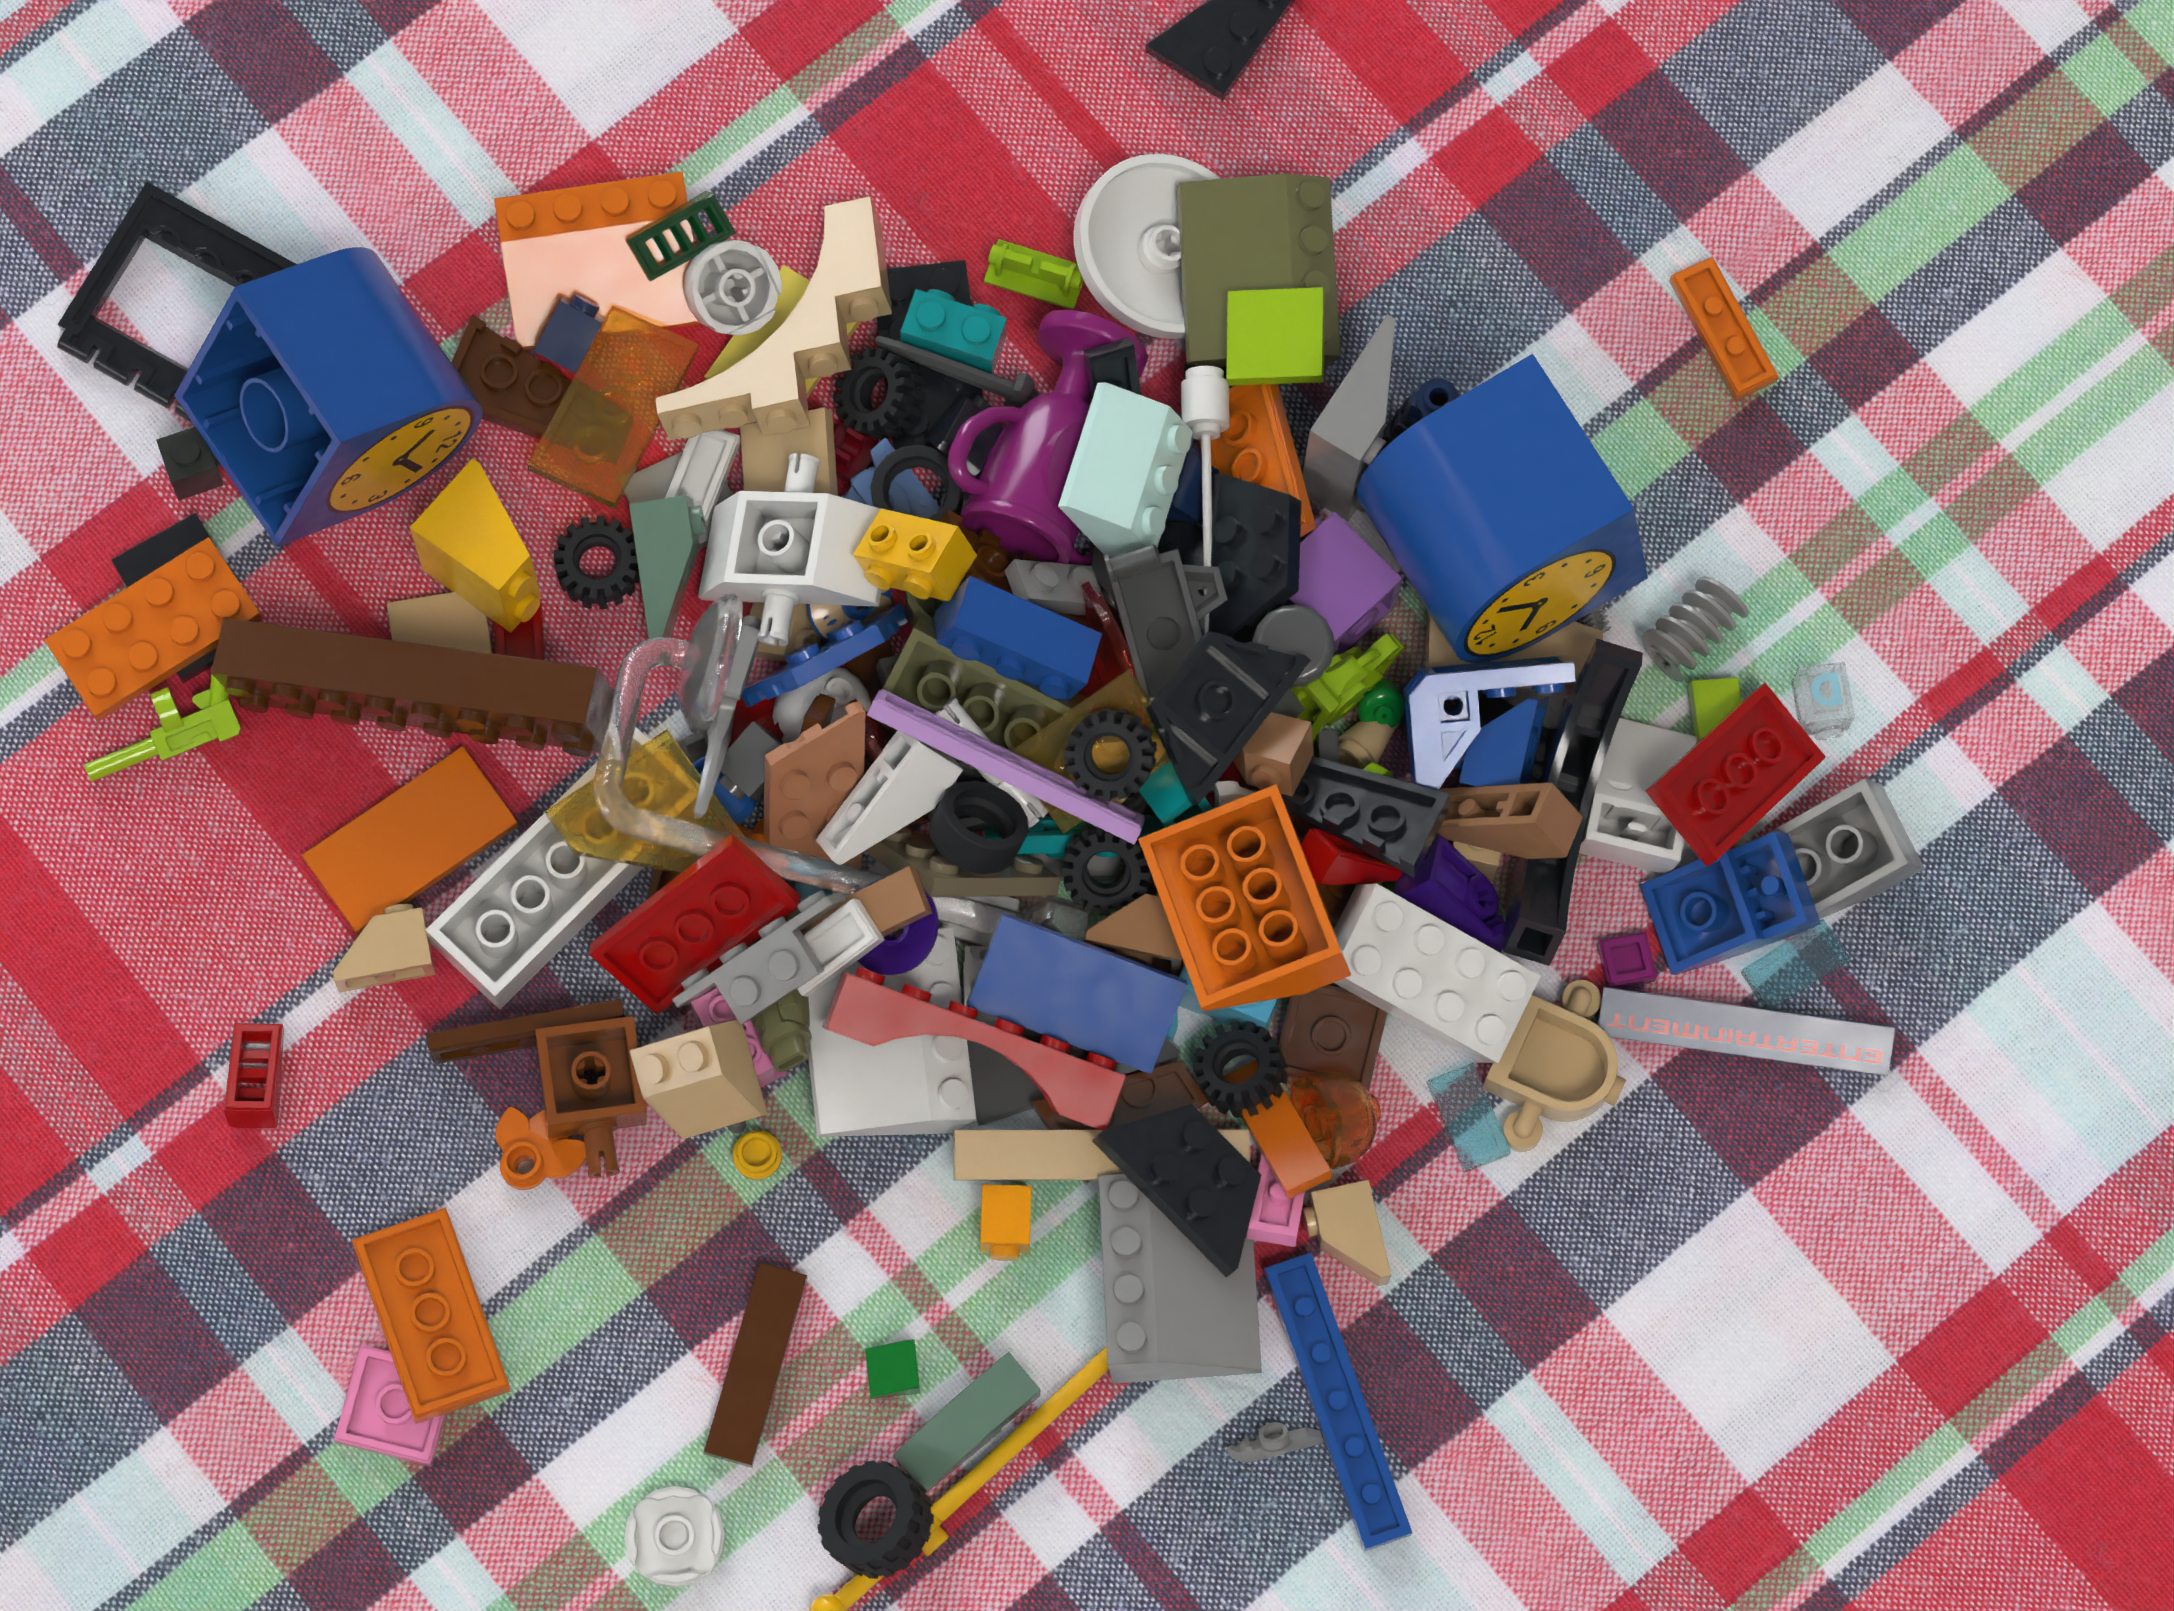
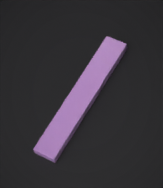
[867,689,1145,844]

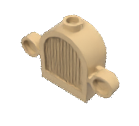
[1482,980,1626,1152]

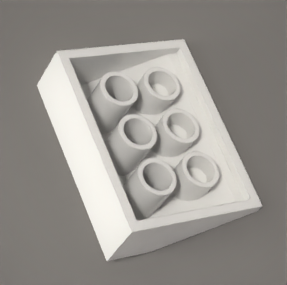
[807,928,976,1137]

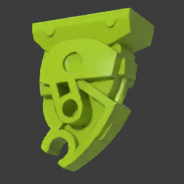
[1291,633,1406,744]

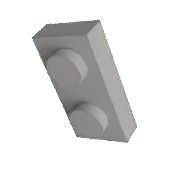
[1004,559,1106,616]

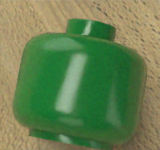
[1355,679,1405,728]

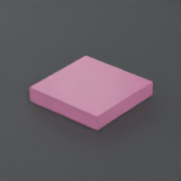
[334,1344,447,1467]

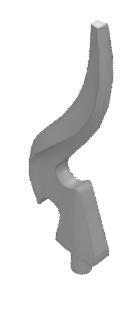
[694,616,761,819]

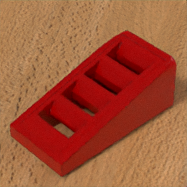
[1301,828,1403,885]
[224,1023,284,1128]

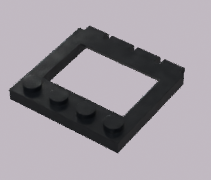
[57,182,297,423]

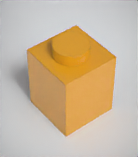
[980,1184,1032,1261]

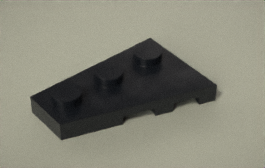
[1145,0,1296,101]

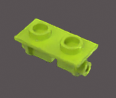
[984,239,1084,310]

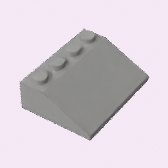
[1302,314,1396,522]
[1098,1174,1262,1384]

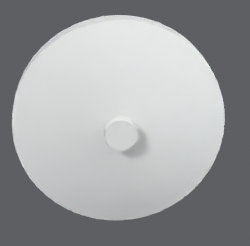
[1074,154,1221,339]

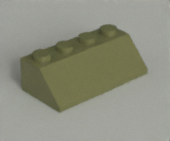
[883,613,1095,774]

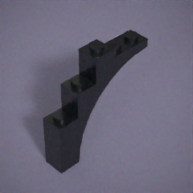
[1503,638,1643,966]

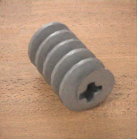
[1642,576,1749,682]

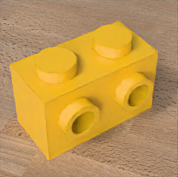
[853,508,977,601]

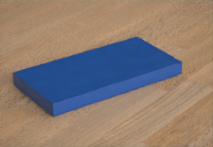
[966,912,1187,1074]

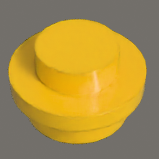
[733,1130,782,1180]

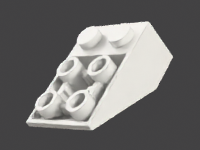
[1579,718,1697,874]

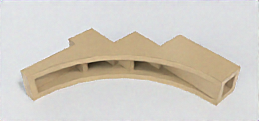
[656,196,892,440]

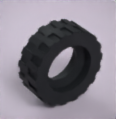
[817,1460,934,1579]

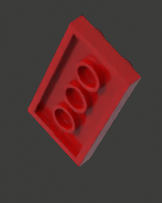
[1645,683,1826,866]
[589,833,801,1015]

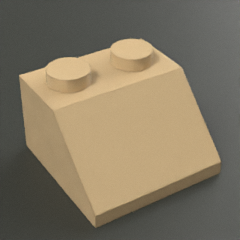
[629,1020,768,1139]

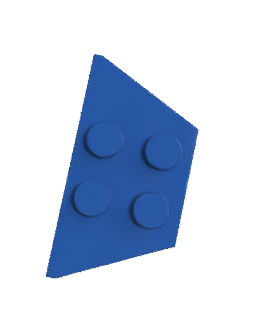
[741,603,910,708]

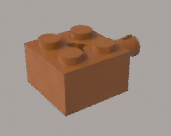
[535,1016,647,1178]

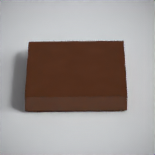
[1278,984,1388,1096]

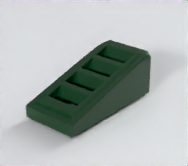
[625,191,736,281]

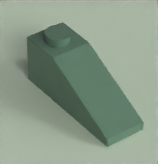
[629,495,706,650]

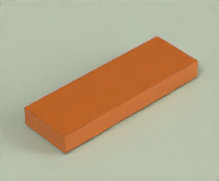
[1669,256,1779,401]
[1223,1060,1332,1200]

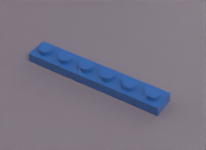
[1264,1252,1412,1552]

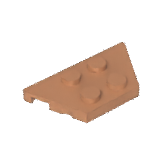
[763,701,865,869]

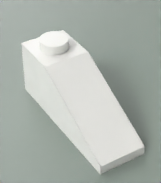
[816,730,963,865]

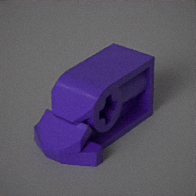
[1394,834,1506,953]

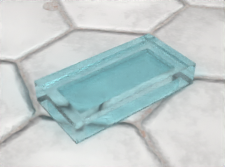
[1741,919,1851,1009]
[1427,1063,1511,1173]

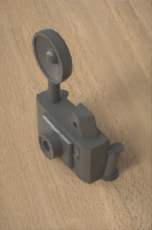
[1104,544,1335,723]

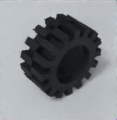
[833,348,926,440]
[554,516,640,610]
[1064,707,1157,801]
[1062,823,1151,916]
[1193,1021,1288,1118]

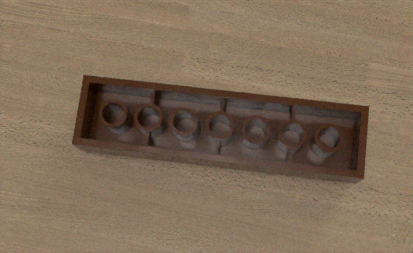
[211,618,620,757]

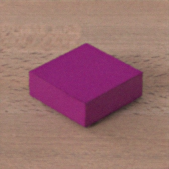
[1597,931,1657,988]

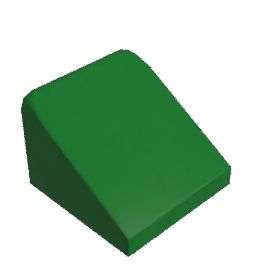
[865,1339,920,1399]

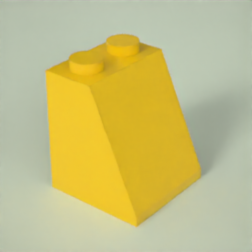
[410,458,542,633]

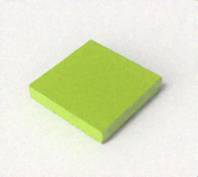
[1226,287,1325,386]

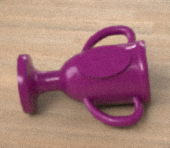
[947,310,1149,566]

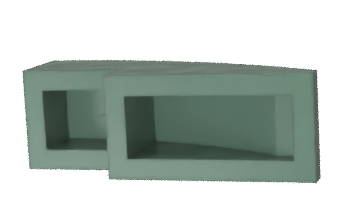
[893,1352,1041,1494]

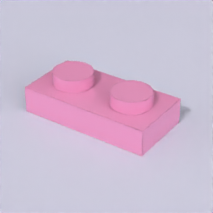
[1247,1153,1305,1247]

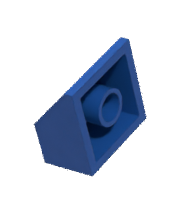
[1454,694,1550,787]

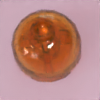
[1290,1070,1381,1169]

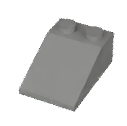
[1761,778,1925,919]

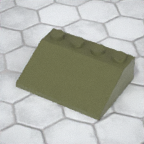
[1177,173,1341,370]

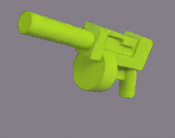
[84,674,242,782]

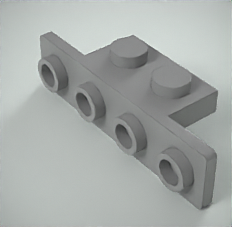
[672,890,846,1025]

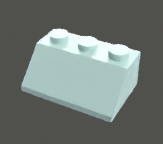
[1058,382,1193,557]

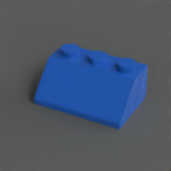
[933,576,1102,701]

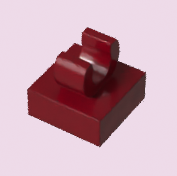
[834,421,879,485]

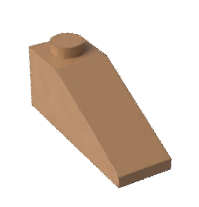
[1436,783,1583,859]

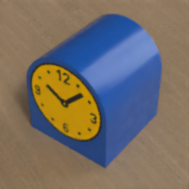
[174,247,483,547]
[1357,354,1648,663]

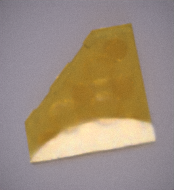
[546,729,752,873]

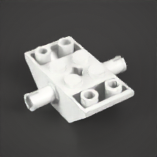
[698,453,882,646]

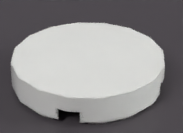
[624,1486,725,1588]

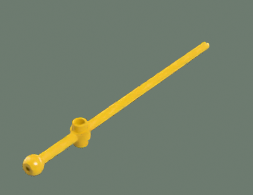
[809,1345,1109,1611]

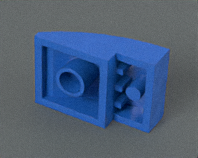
[1640,831,1821,975]

